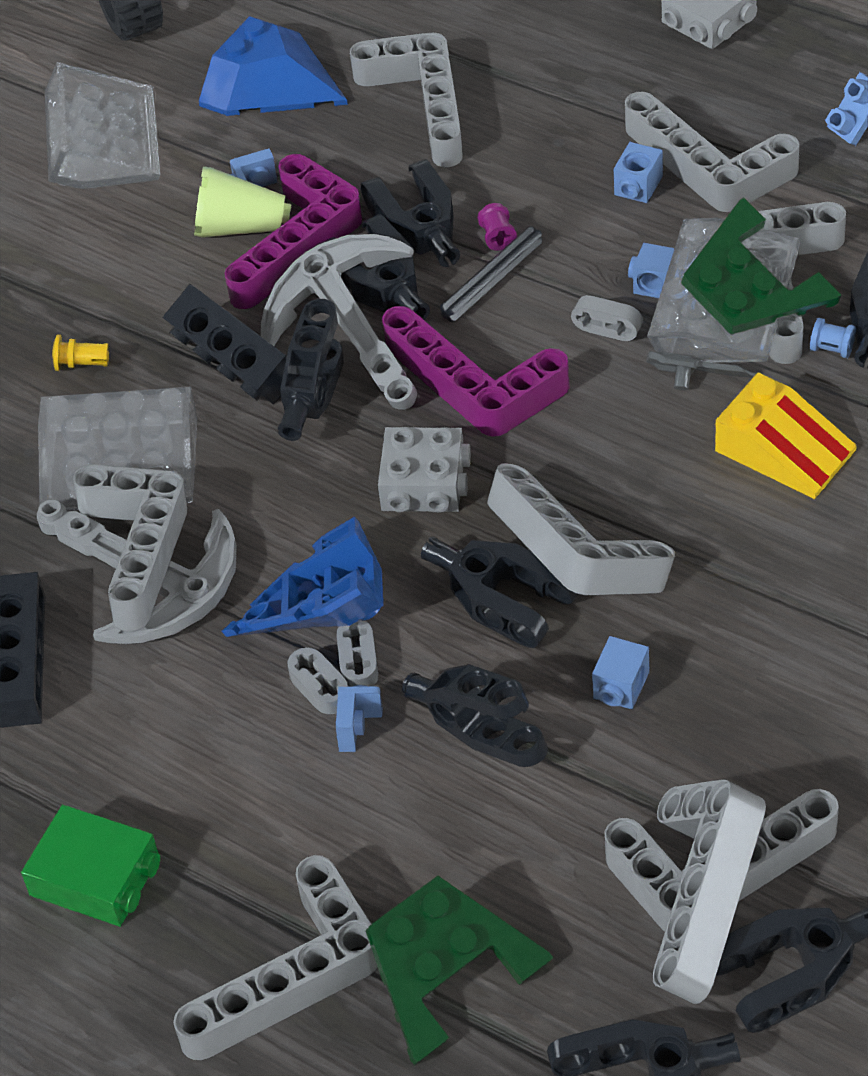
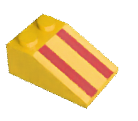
[715,372,856,499]

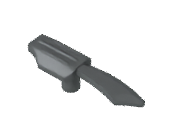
[646,351,757,390]

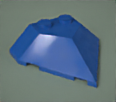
[199,16,348,116]
[222,516,384,637]

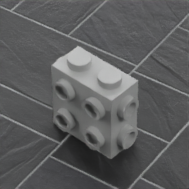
[661,0,757,49]
[378,427,471,513]

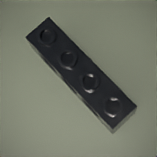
[162,284,287,405]
[0,572,46,728]

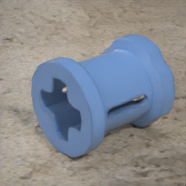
[810,318,856,359]

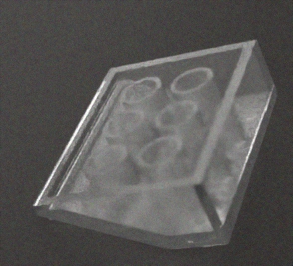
[45,62,160,189]
[647,217,801,363]
[38,387,198,510]

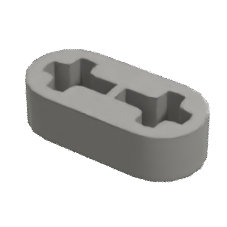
[571,295,643,341]
[336,619,378,687]
[287,647,348,714]

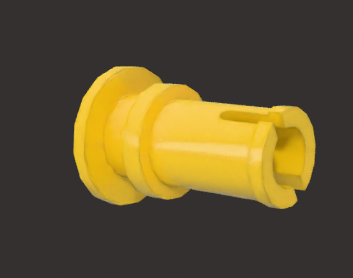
[52,335,109,371]

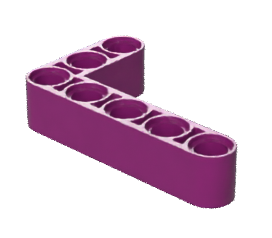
[224,154,362,309]
[382,306,570,437]

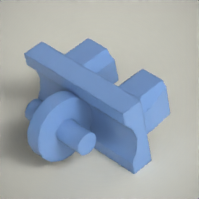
[825,72,868,146]

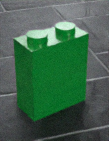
[21,804,161,927]

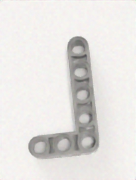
[350,33,463,167]
[625,92,799,212]
[741,202,846,364]
[487,463,675,595]
[73,465,187,631]
[652,779,766,1004]
[604,789,839,931]
[173,855,378,1060]

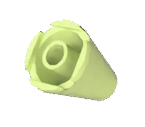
[194,167,291,237]

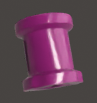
[477,203,517,251]

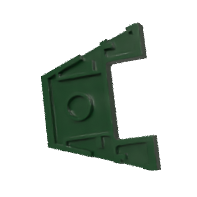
[681,197,841,335]
[365,876,554,1066]

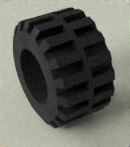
[99,0,163,41]

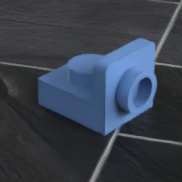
[230,148,277,187]
[336,685,383,752]

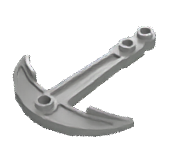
[261,234,417,410]
[36,500,237,644]

